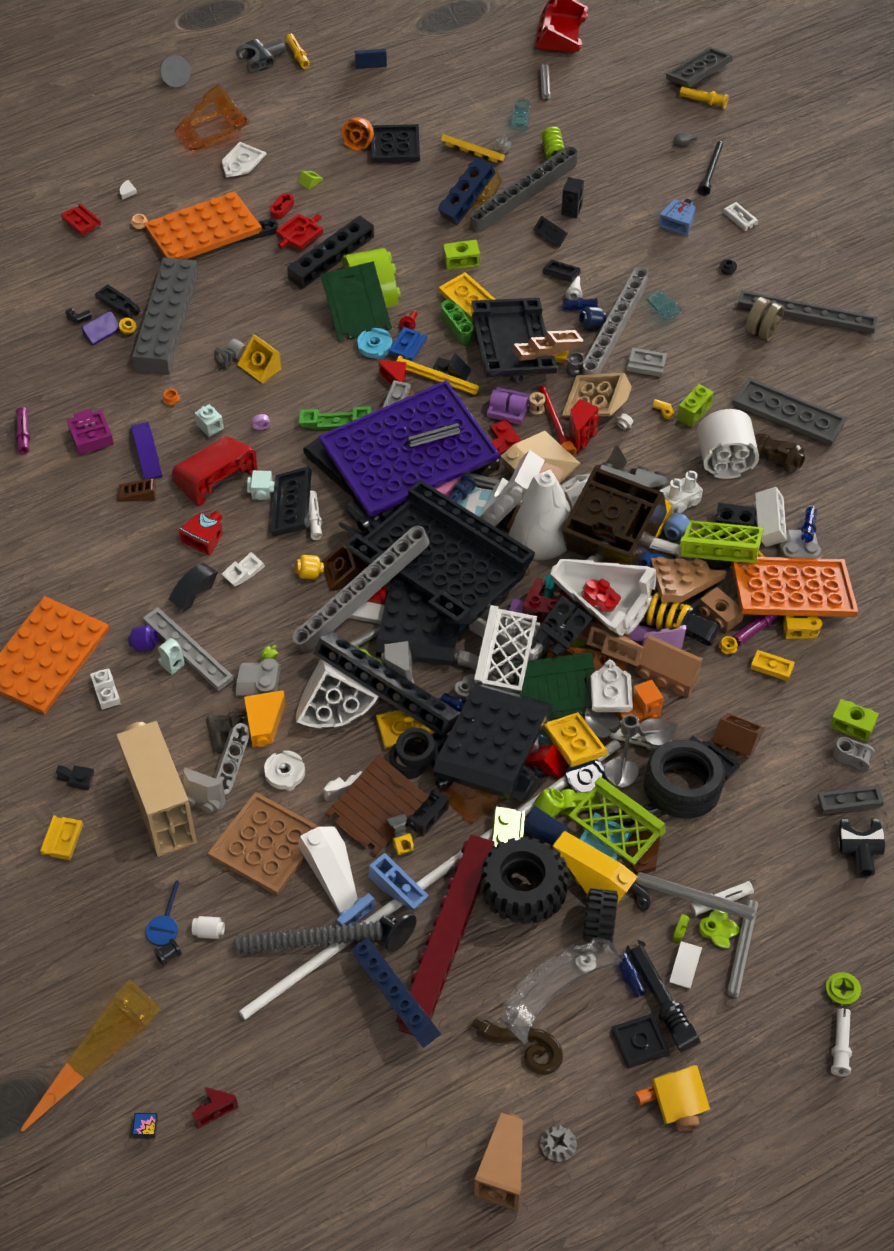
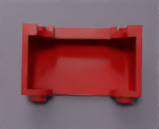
[534,0,588,53]
[172,436,258,507]

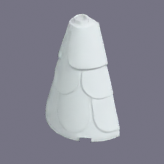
[508,470,571,560]
[550,559,656,636]

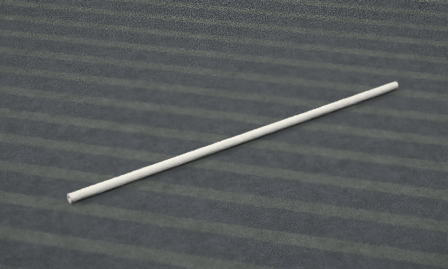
[238,739,621,1020]

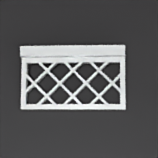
[474,605,537,692]

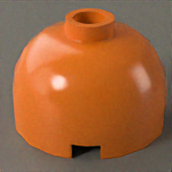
[341,117,374,151]

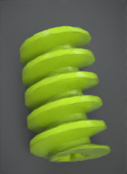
[541,126,564,160]

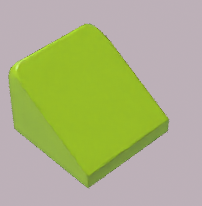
[298,171,323,189]

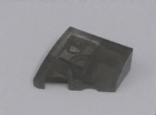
[206,711,247,754]

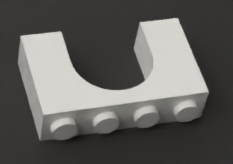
[479,450,545,526]

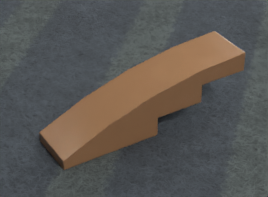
[511,330,584,361]
[578,621,644,666]

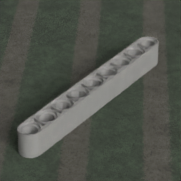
[582,267,648,375]
[292,526,429,653]

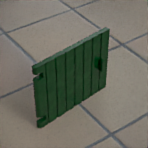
[320,261,392,342]
[514,652,595,721]

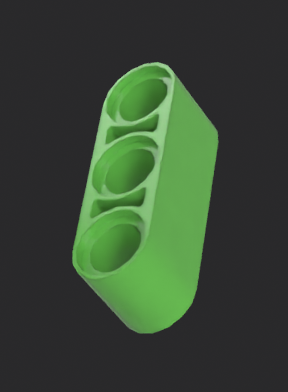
[441,300,474,345]

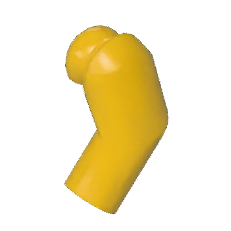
[652,399,674,419]

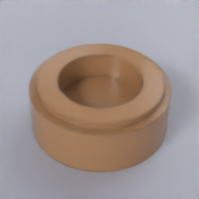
[676,1116,700,1132]

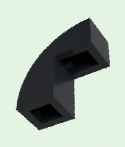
[168,563,218,609]

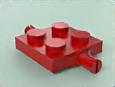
[276,213,323,251]

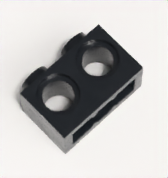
[561,177,584,218]
[714,503,756,536]

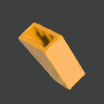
[244,690,286,747]

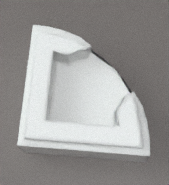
[120,180,137,200]

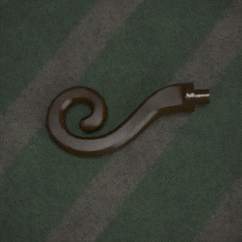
[471,1018,563,1075]

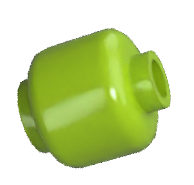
[534,788,565,818]

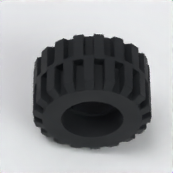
[583,888,618,945]

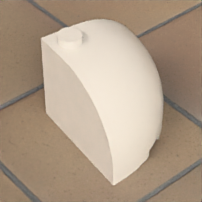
[296,659,379,728]

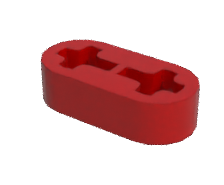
[270,193,294,219]

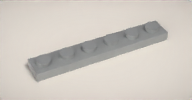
[143,607,234,692]

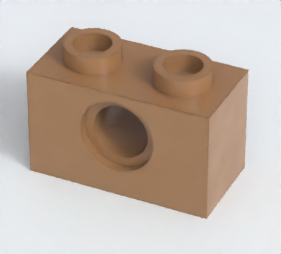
[699,587,744,633]

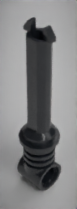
[626,940,701,1053]

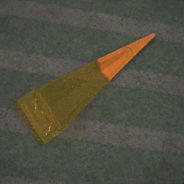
[20,979,162,1132]

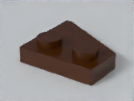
[625,830,660,876]

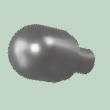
[674,132,697,146]

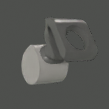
[214,339,247,369]

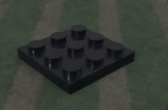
[371,124,420,163]

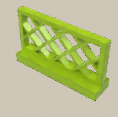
[681,520,764,564]
[569,777,666,865]

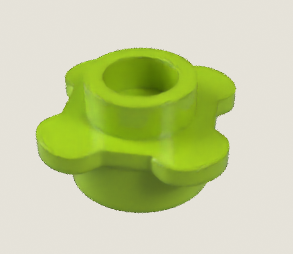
[260,645,279,661]

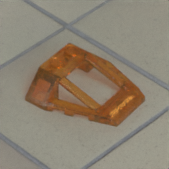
[175,84,249,151]

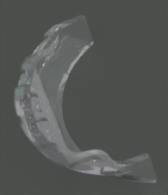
[501,937,622,1045]

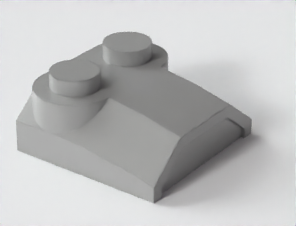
[779,529,821,559]
[236,659,281,698]
[183,767,226,813]

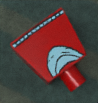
[179,511,223,556]

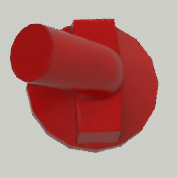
[399,311,418,330]

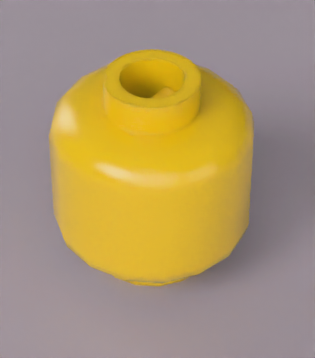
[295,555,324,580]

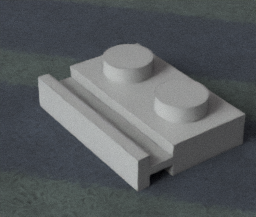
[627,348,667,377]

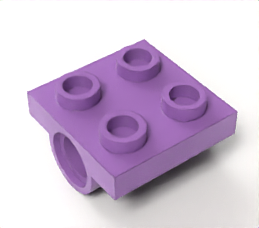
[487,387,531,425]

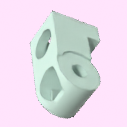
[158,638,185,675]

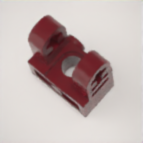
[522,578,572,625]

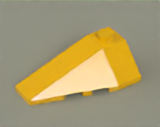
[552,831,638,902]

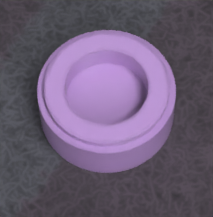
[251,414,270,430]

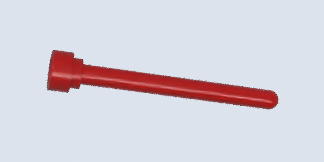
[539,386,572,445]

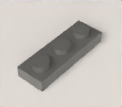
[817,785,884,814]

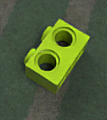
[677,384,714,428]

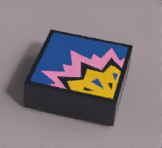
[132,1113,158,1138]

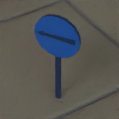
[146,880,179,946]

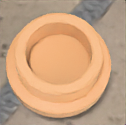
[131,214,148,229]

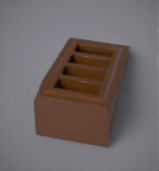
[118,478,156,501]

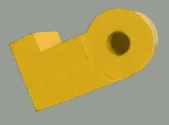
[783,615,822,639]

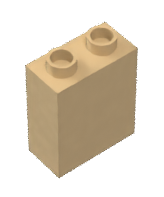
[116,721,197,857]

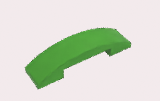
[299,406,372,431]

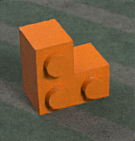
[614,679,663,731]

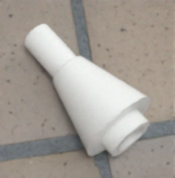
[565,276,582,302]

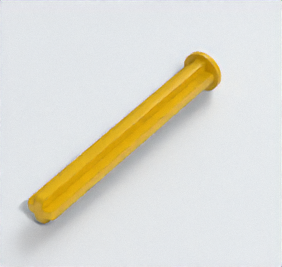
[396,356,479,395]

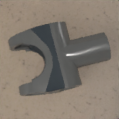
[236,39,286,73]

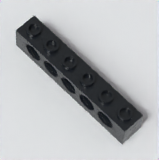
[287,215,374,289]

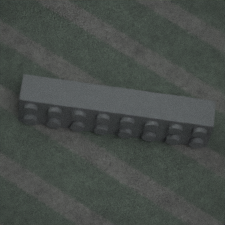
[132,257,199,374]

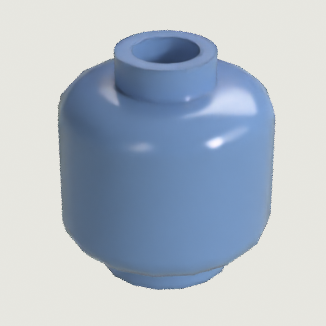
[663,513,690,541]

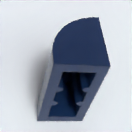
[354,48,387,69]
[523,806,569,850]

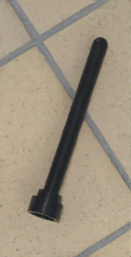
[697,141,723,196]

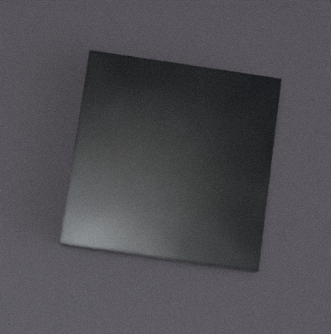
[611,1013,670,1069]

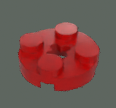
[581,579,621,612]

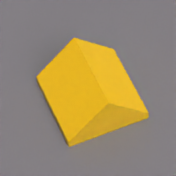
[237,334,281,383]

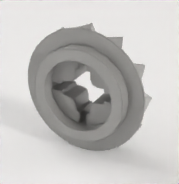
[540,1125,577,1162]

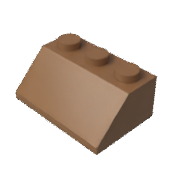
[635,635,702,698]

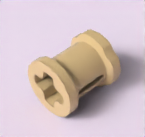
[529,392,545,416]

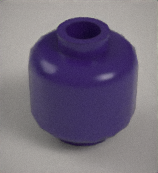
[128,625,159,652]

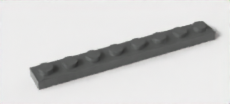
[737,290,878,334]

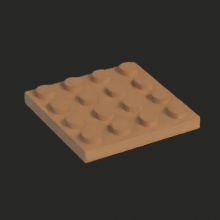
[208,792,320,896]

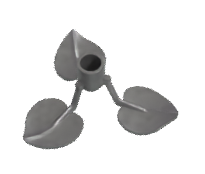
[585,707,678,788]

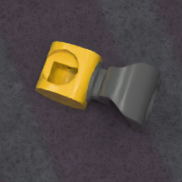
[385,814,414,856]

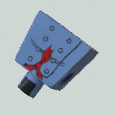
[659,199,696,236]

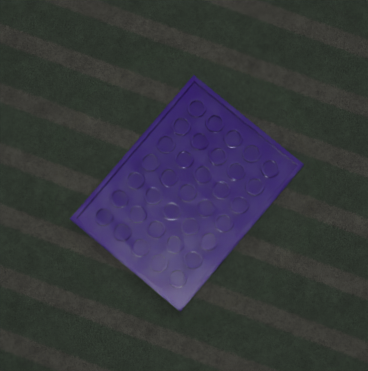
[318,380,500,517]

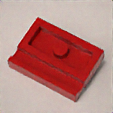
[61,203,101,236]

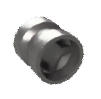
[566,352,584,377]

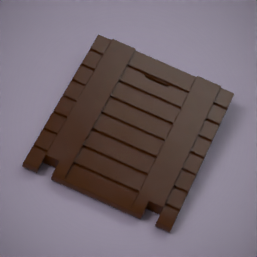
[325,755,429,857]

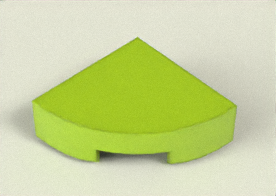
[672,914,690,944]

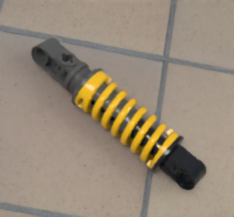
[571,559,721,646]

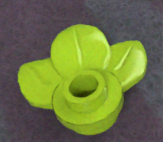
[699,910,740,948]

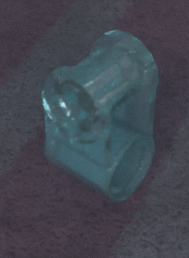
[512,98,530,129]

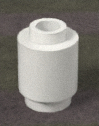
[192,916,225,939]

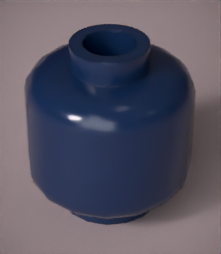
[579,307,606,329]

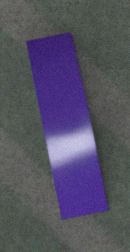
[131,422,162,479]

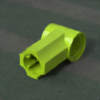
[560,789,600,816]

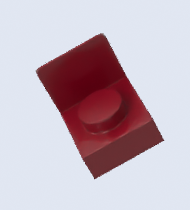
[192,1087,239,1129]

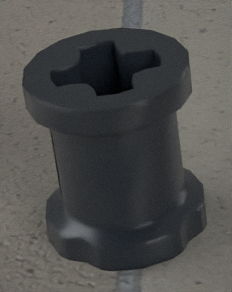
[153,938,182,966]

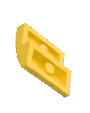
[652,1065,710,1124]

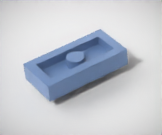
[337,893,375,927]

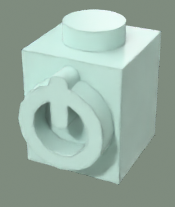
[195,404,224,437]
[247,470,275,500]

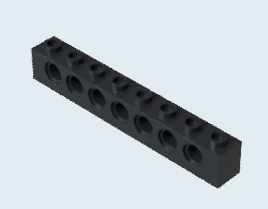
[314,632,460,736]

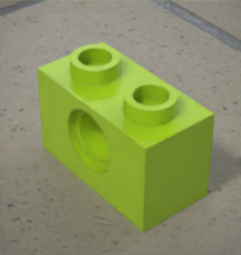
[443,240,480,270]
[830,699,879,743]

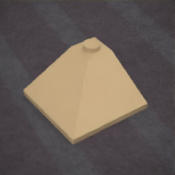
[562,373,632,418]
[501,431,581,482]

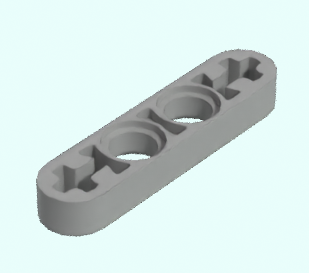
[214,723,250,795]

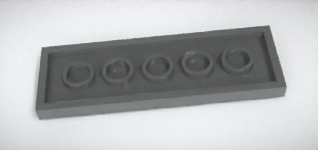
[733,378,847,446]

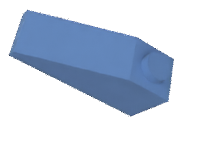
[368,853,429,911]

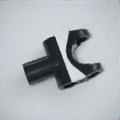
[839,818,885,878]

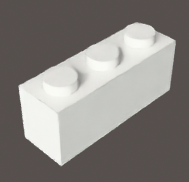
[754,487,787,547]

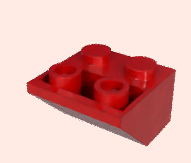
[569,399,599,454]

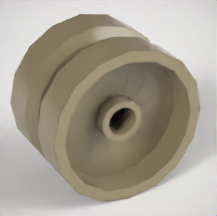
[745,297,785,341]

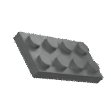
[666,47,733,88]

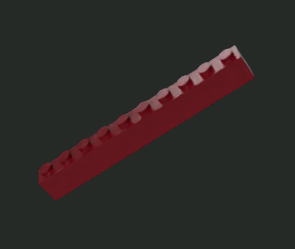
[396,834,495,1036]

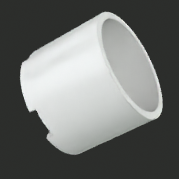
[697,409,759,479]

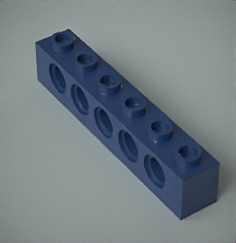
[350,937,441,1048]

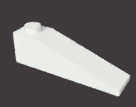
[298,827,358,914]

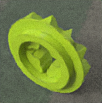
[825,972,861,1006]

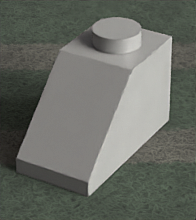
[382,641,413,683]

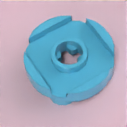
[357,328,393,360]

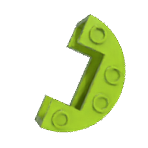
[342,248,401,307]

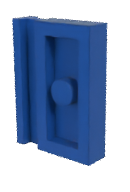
[389,327,427,362]

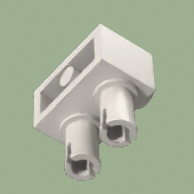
[660,471,703,514]

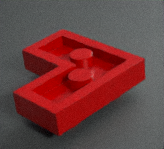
[490,419,521,457]

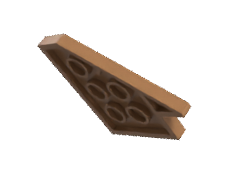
[650,557,726,602]

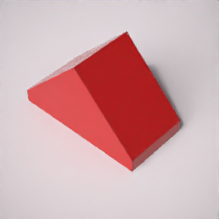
[379,360,407,385]
[525,745,569,780]

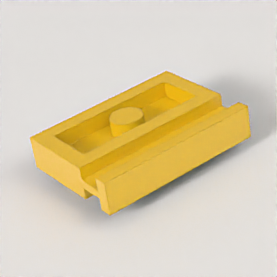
[40,815,83,860]

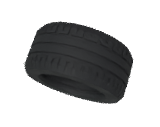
[644,740,725,819]

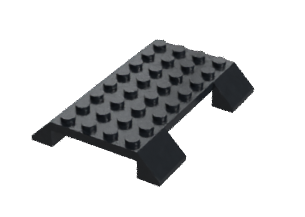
[343,480,535,624]

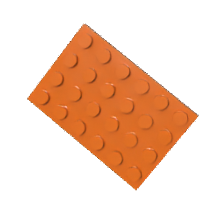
[144,191,262,259]
[731,557,858,617]
[0,596,110,715]

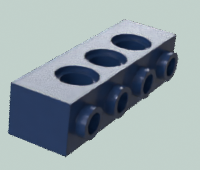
[438,156,496,225]

